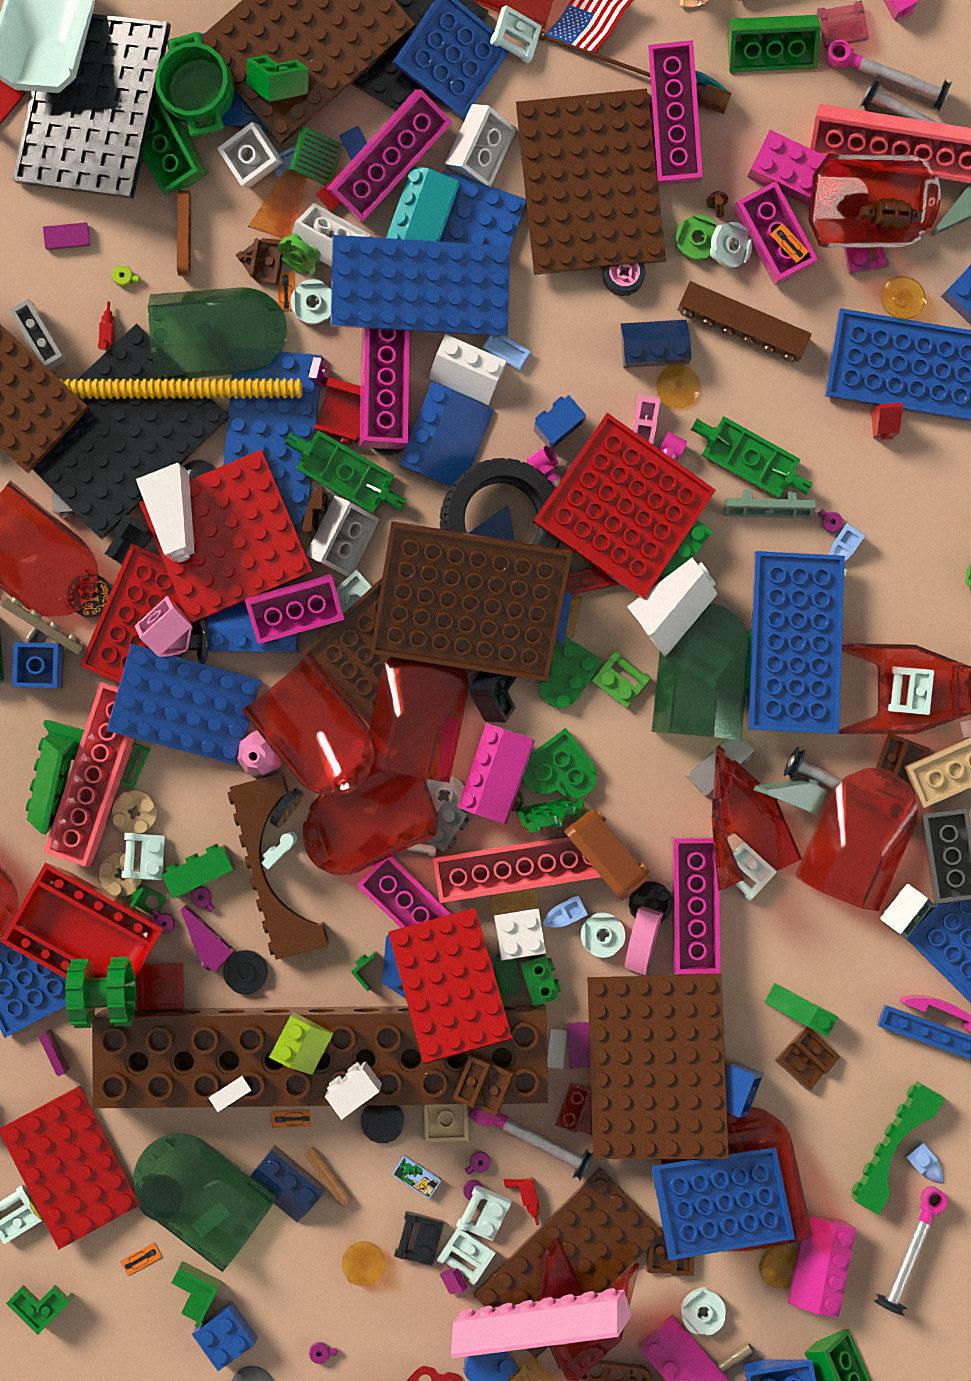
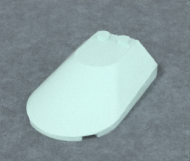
[0,0,95,93]

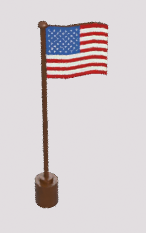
[540,0,732,114]

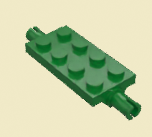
[690,416,813,499]
[284,430,407,514]

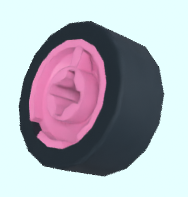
[603,263,645,296]

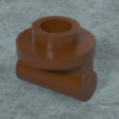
[706,191,728,218]

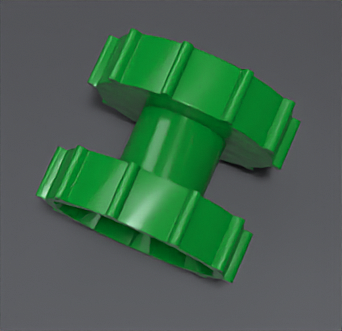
[65,957,136,1029]

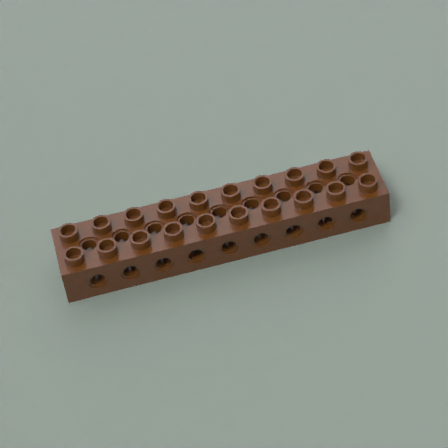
[92,1004,548,1109]

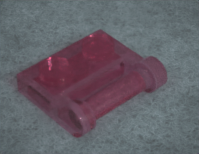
[817,1,869,48]

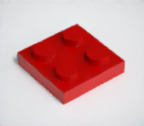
[137,963,184,1010]

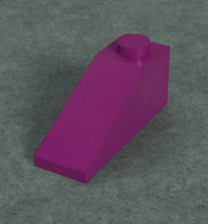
[181,905,235,972]

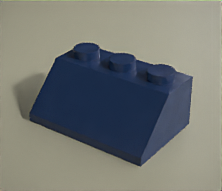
[620,319,692,368]
[246,1145,326,1222]

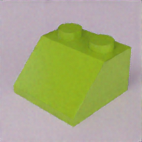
[269,1012,334,1074]

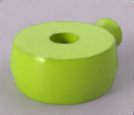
[112,265,140,286]

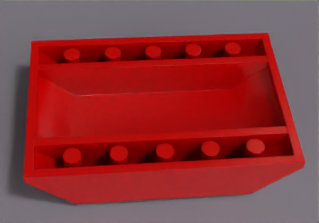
[1,863,164,979]

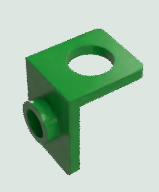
[130,885,167,916]
[351,951,377,992]

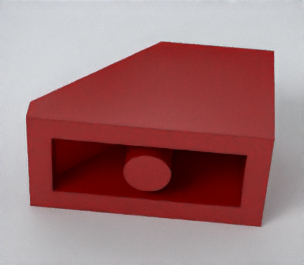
[871,403,903,441]

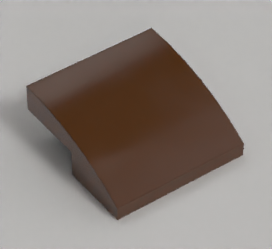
[303,486,328,535]
[873,733,931,789]
[775,1026,840,1091]
[452,1055,515,1117]
[646,1227,695,1276]

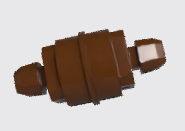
[860,198,922,230]

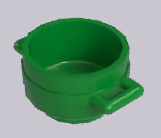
[155,32,235,138]

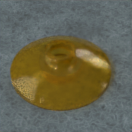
[881,276,925,319]
[656,365,700,409]

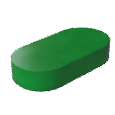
[495,952,520,995]

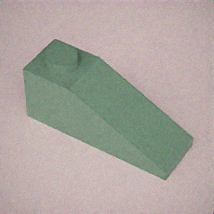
[931,183,971,236]
[754,778,827,815]

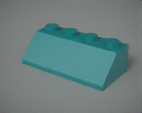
[386,166,460,242]

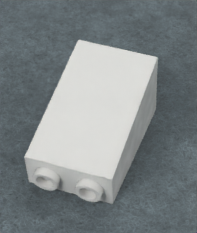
[136,463,195,562]
[627,558,717,657]

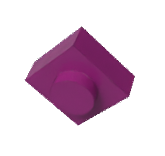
[309,358,330,388]

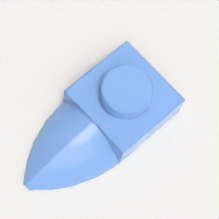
[829,522,866,561]
[543,894,588,928]
[905,1141,943,1183]

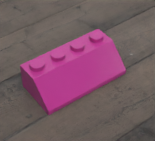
[245,574,344,644]
[457,723,535,824]
[788,1215,856,1317]
[639,1314,730,1381]

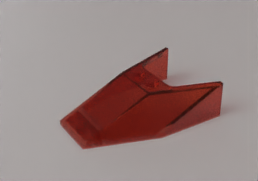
[839,643,971,734]

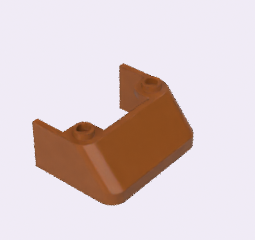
[564,809,650,901]

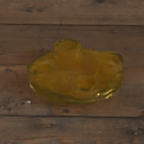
[342,1241,386,1286]
[759,1244,797,1289]

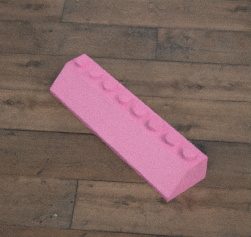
[451,1288,632,1358]

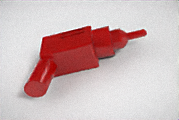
[98,301,115,350]
[504,1177,541,1226]

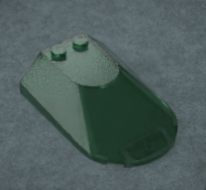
[148,287,287,381]
[651,603,750,740]
[133,1133,278,1272]

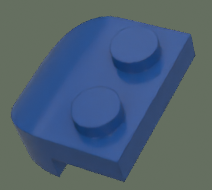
[463,1351,519,1381]

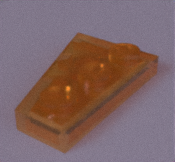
[248,168,306,238]

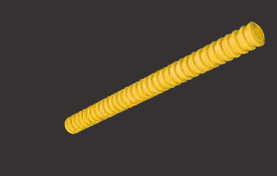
[60,378,302,399]

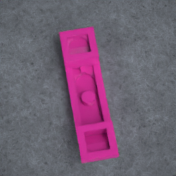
[900,995,971,1032]

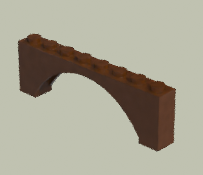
[228,773,329,960]

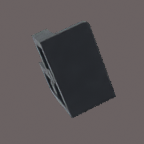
[104,515,153,564]
[467,671,517,723]

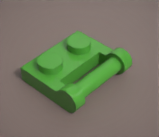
[592,650,651,708]

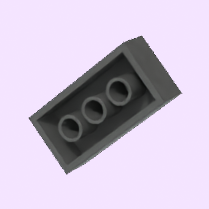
[921,809,971,905]

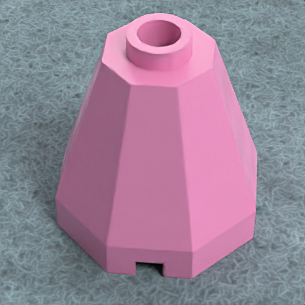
[237,730,285,777]

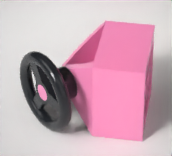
[135,596,209,664]

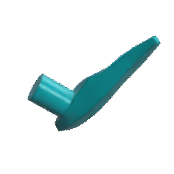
[695,71,728,91]

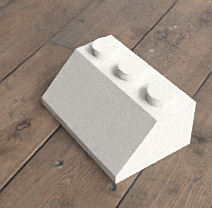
[445,104,517,187]
[291,203,371,267]
[428,334,506,406]
[306,496,380,577]

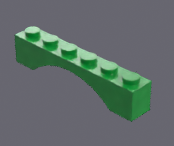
[851,1081,945,1215]

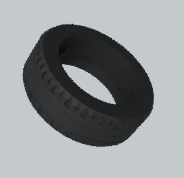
[439,458,560,548]

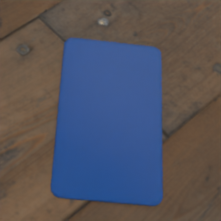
[339,126,367,161]

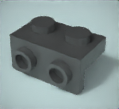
[422,800,469,852]

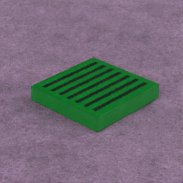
[289,127,343,186]

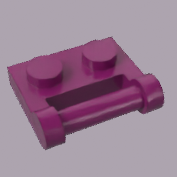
[841,223,889,274]

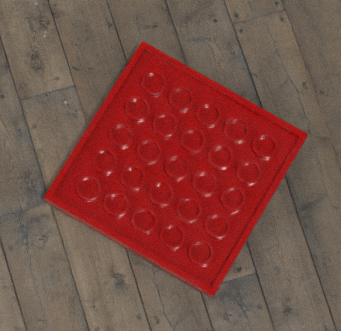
[533,413,716,599]
[139,450,313,624]

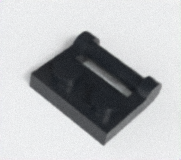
[394,1211,444,1266]

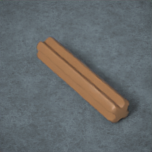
[305,1147,351,1206]

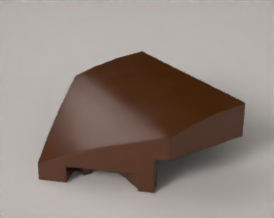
[236,238,283,286]

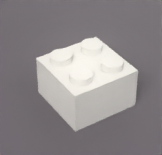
[217,122,284,188]
[494,909,546,961]
[325,1061,382,1120]

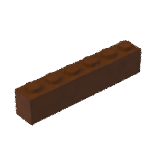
[677,281,812,362]

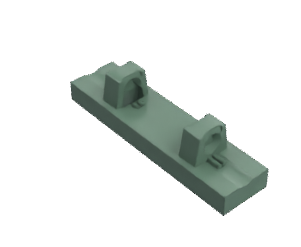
[724,490,816,518]

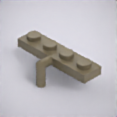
[0,596,83,655]

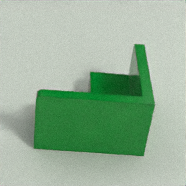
[247,55,309,102]
[171,1261,222,1328]
[6,1285,75,1335]

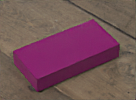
[43,222,90,250]
[567,1022,590,1069]
[39,1030,70,1076]

